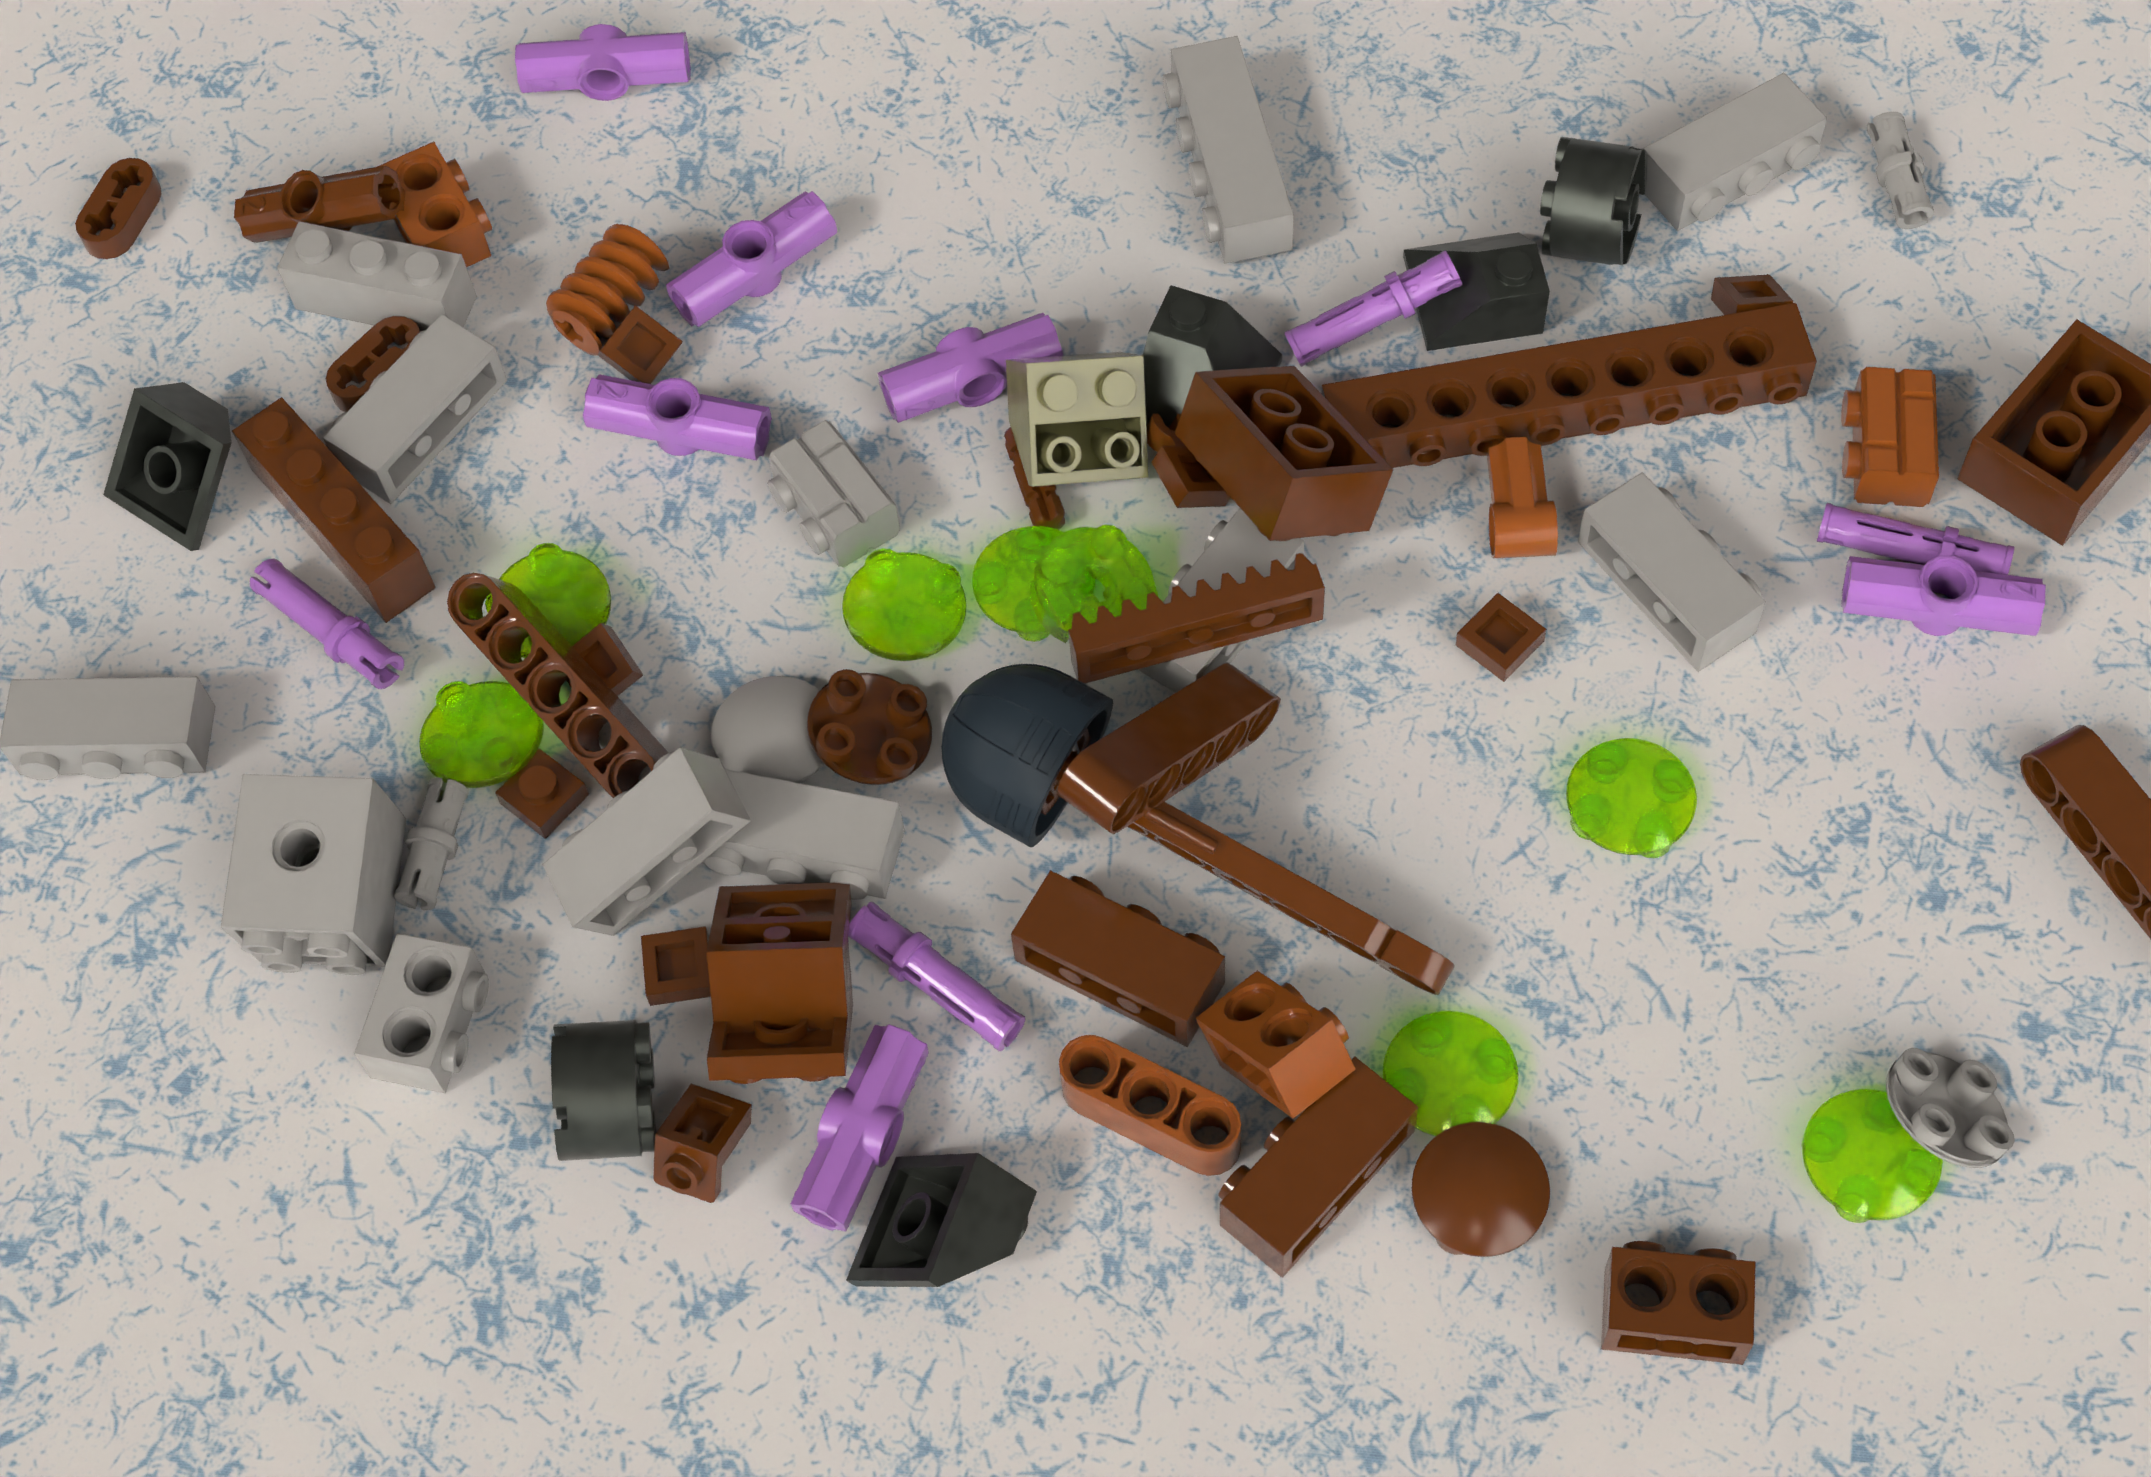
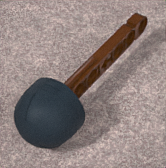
[941,664,1455,995]

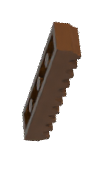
[1068,553,1325,684]

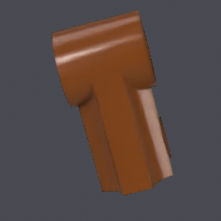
[1487,437,1558,559]

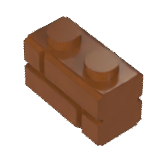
[1841,367,1939,507]

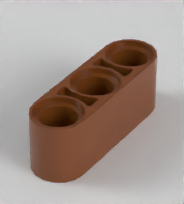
[1059,1035,1241,1176]

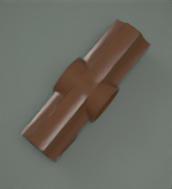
[234,166,405,243]

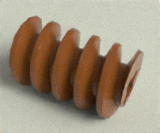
[546,224,670,356]

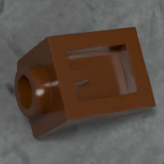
[653,1083,752,1203]

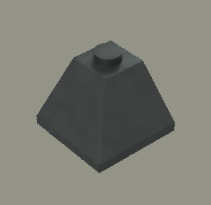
[1403,232,1550,351]
[1143,285,1282,428]
[103,382,232,551]
[846,1153,1037,1287]

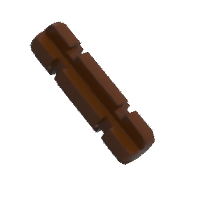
[1004,427,1065,533]

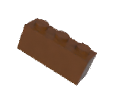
[1011,870,1225,1048]
[1218,1056,1418,1278]

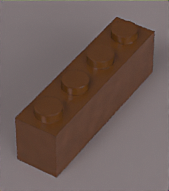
[232,397,436,623]

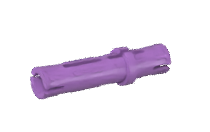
[1284,250,1463,367]
[1817,503,2015,575]
[250,558,404,689]
[848,902,1026,1051]

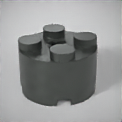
[1540,137,1648,266]
[551,1020,656,1161]

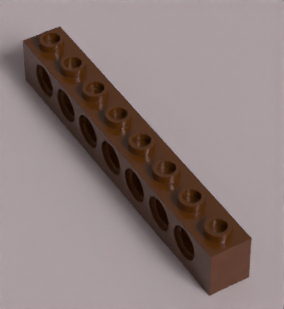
[1321,303,1817,468]

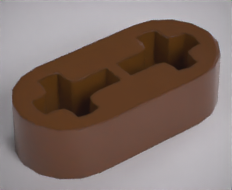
[75,158,162,259]
[325,316,420,412]

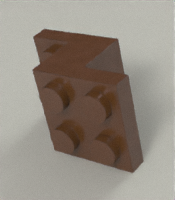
[706,883,853,1084]

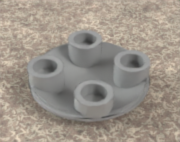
[711,676,824,783]
[1886,1048,2015,1168]

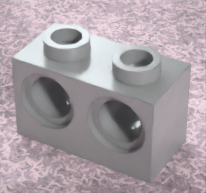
[354,933,489,1093]

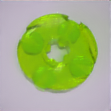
[1030,525,1158,643]

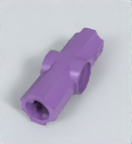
[515,24,691,101]
[666,191,837,327]
[878,313,1063,423]
[583,374,772,461]
[1841,556,2046,636]
[790,1024,929,1232]

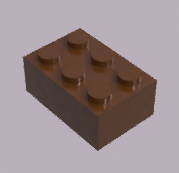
[1957,319,2151,546]
[1174,366,1393,541]

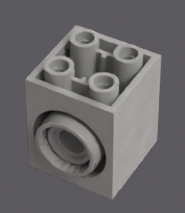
[221,774,406,975]

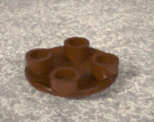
[807,669,932,785]
[1411,1122,1550,1257]

